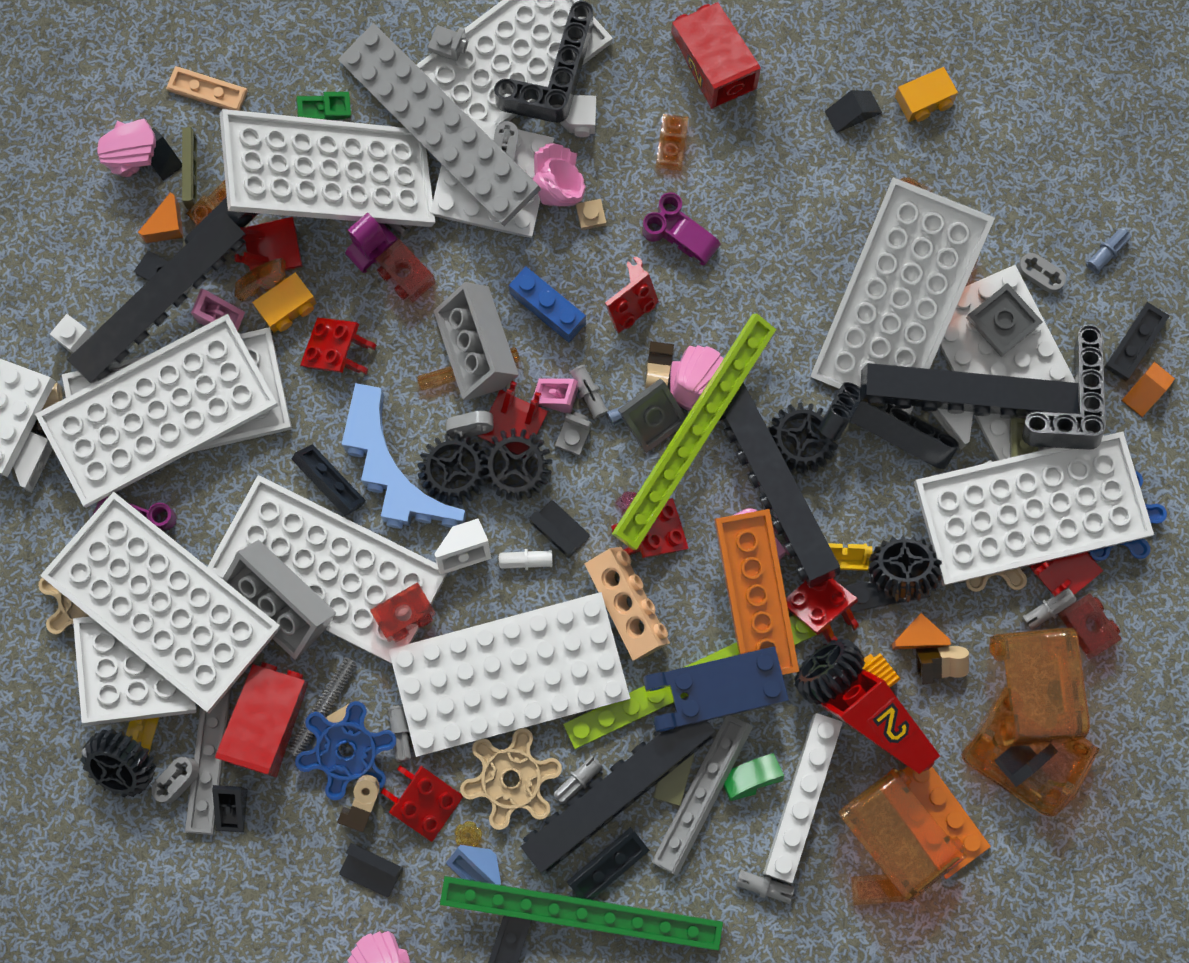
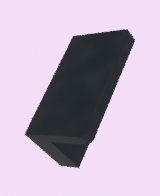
[529,500,590,559]
[995,738,1058,787]
[339,843,403,897]

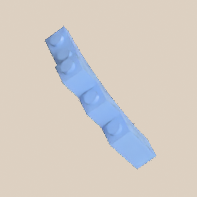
[342,383,466,529]

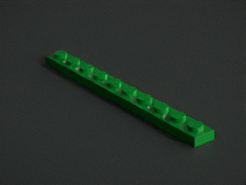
[440,876,723,951]

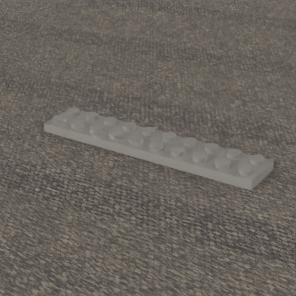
[338,23,541,227]

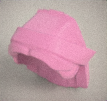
[97,119,156,177]
[533,143,586,206]
[669,345,724,411]
[347,931,410,963]

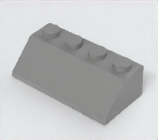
[434,282,519,400]
[223,539,336,660]

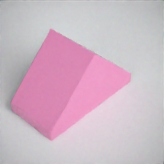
[191,289,245,331]
[532,379,578,414]

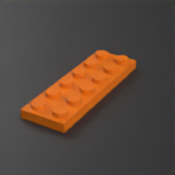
[714,509,799,675]

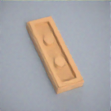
[166,66,248,111]

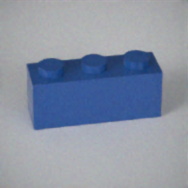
[508,266,586,343]

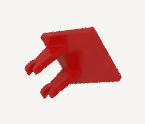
[235,217,303,278]
[605,257,659,334]
[300,317,377,375]
[477,381,548,458]
[611,498,689,558]
[1029,552,1103,597]
[786,578,859,643]
[381,765,463,842]

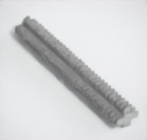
[287,657,357,756]

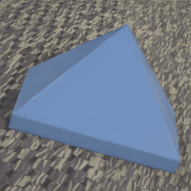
[446,845,501,885]

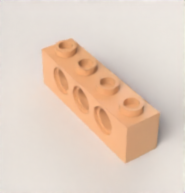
[584,547,670,661]

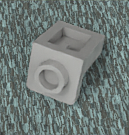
[428,25,468,61]
[555,412,591,457]

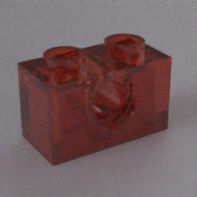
[376,239,436,303]
[370,582,436,642]
[1058,593,1122,659]

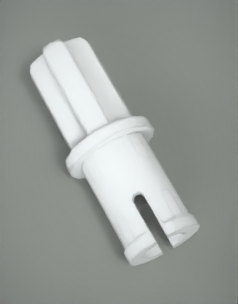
[499,549,552,570]

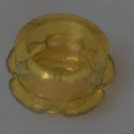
[455,821,482,847]

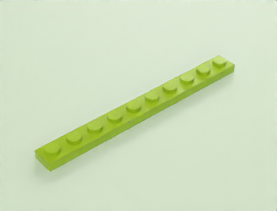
[612,313,776,550]
[563,615,821,749]

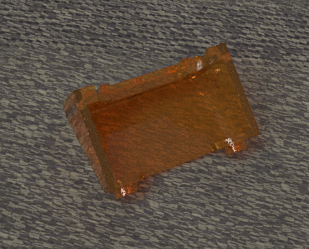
[989,628,1090,746]
[961,686,1099,817]
[838,767,967,902]

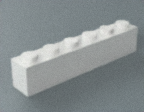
[763,713,843,884]

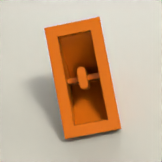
[138,192,184,243]
[1121,362,1175,417]
[892,613,951,649]

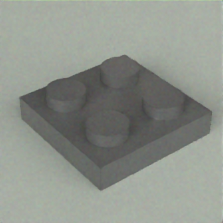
[966,283,1043,357]
[618,379,686,453]

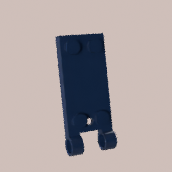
[643,646,789,732]

